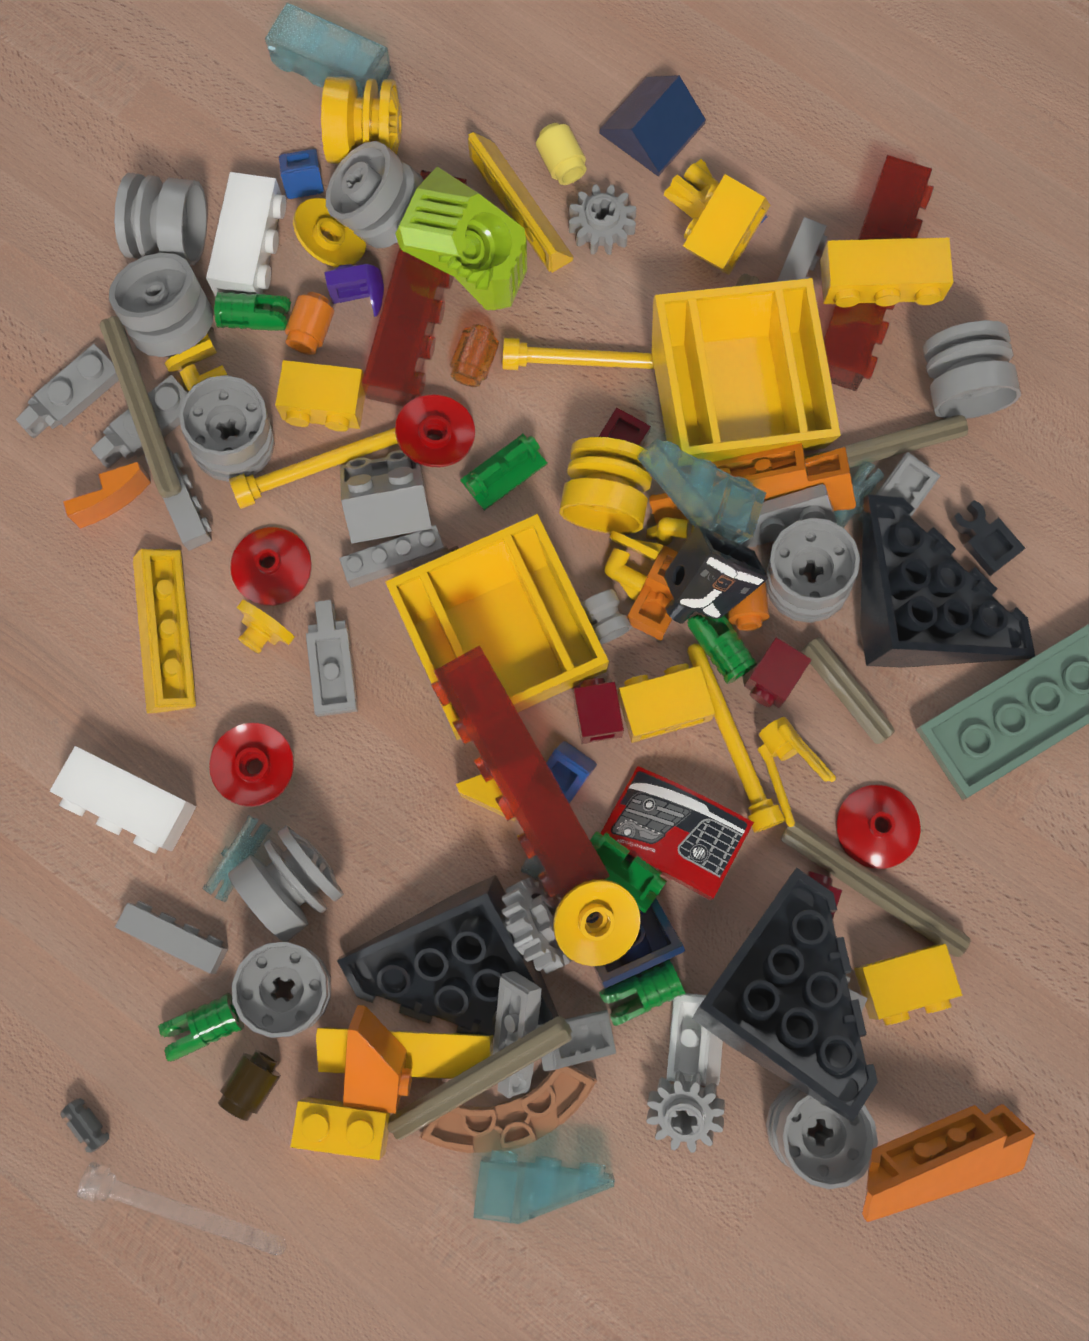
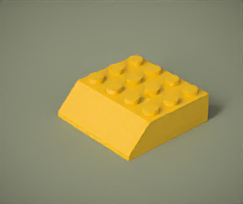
[651,278,841,468]
[385,514,609,740]

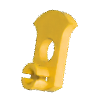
[236,599,295,654]

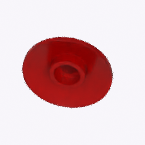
[395,394,475,467]
[230,527,312,606]
[209,723,294,807]
[836,785,921,869]

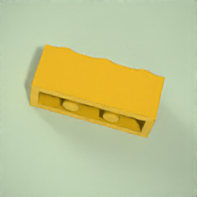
[820,237,954,308]

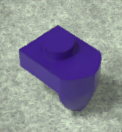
[324,264,384,317]

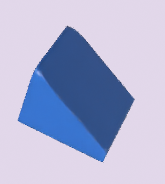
[279,149,324,199]
[535,741,597,805]

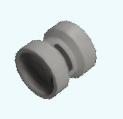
[581,590,632,644]

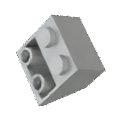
[340,450,432,544]

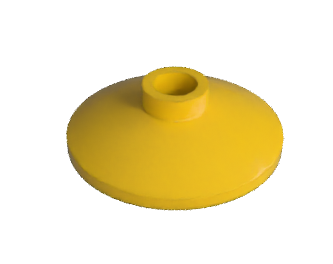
[293,198,366,267]
[553,880,640,966]

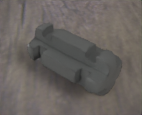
[60,1098,109,1153]

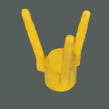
[757,717,836,827]

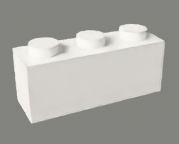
[206,172,286,296]
[50,746,197,854]

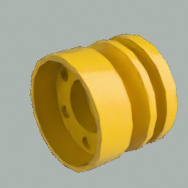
[321,77,402,164]
[559,437,656,534]

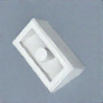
[667,993,723,1086]

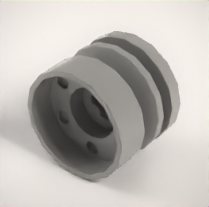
[114,173,207,265]
[923,320,1021,419]
[179,375,275,482]
[766,518,860,623]
[228,825,344,942]
[232,942,331,1038]
[766,1085,878,1189]

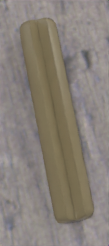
[802,637,895,744]

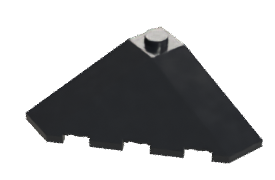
[860,494,1035,668]
[692,867,878,1122]
[337,875,559,1035]

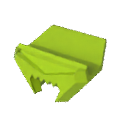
[395,167,527,310]

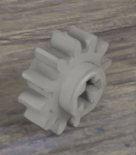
[569,184,636,255]
[646,1071,725,1153]

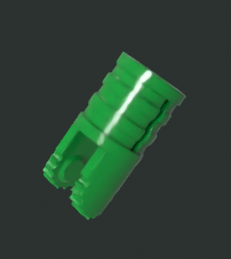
[214,292,291,331]
[687,614,758,684]
[599,959,686,1026]
[158,993,244,1062]

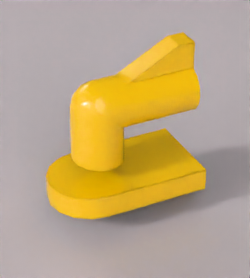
[663,159,718,219]
[165,334,228,392]
[646,514,704,545]
[604,530,664,601]

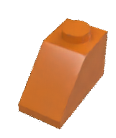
[343,1005,413,1114]

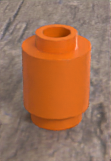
[285,292,335,355]
[728,581,770,631]

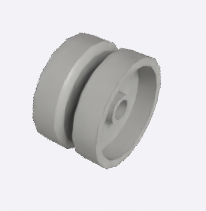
[326,141,424,249]
[109,252,214,357]

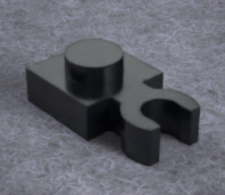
[950,500,1026,577]

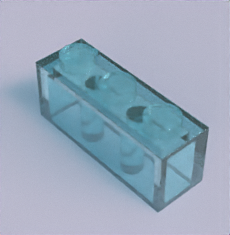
[265,3,391,97]

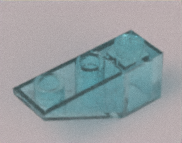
[638,439,766,544]
[473,1150,615,1224]

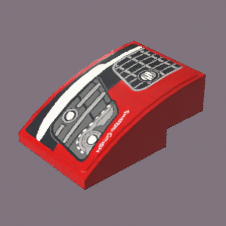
[601,766,754,900]

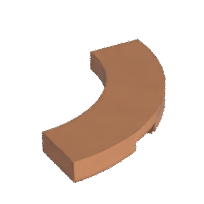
[419,1065,597,1153]

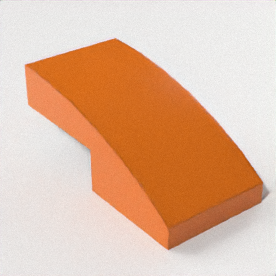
[63,462,151,529]
[627,546,678,641]

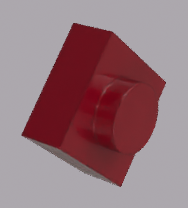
[598,407,651,446]

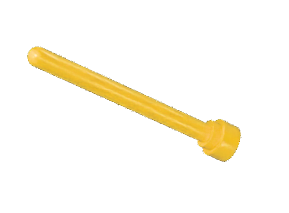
[503,337,654,370]
[229,427,398,509]
[687,643,785,833]

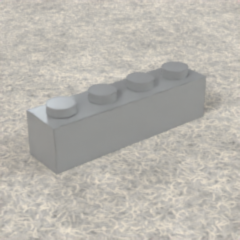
[777,217,828,282]
[145,446,212,551]
[339,525,444,588]
[115,901,228,974]

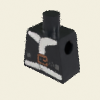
[664,525,768,624]

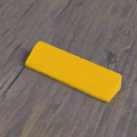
[468,132,574,273]
[133,549,196,713]
[316,1027,494,1079]

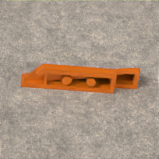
[649,443,856,524]
[862,1104,1035,1222]

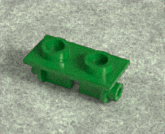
[460,433,548,511]
[575,831,667,913]

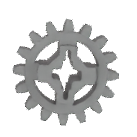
[502,877,572,974]

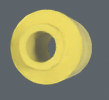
[536,123,587,185]

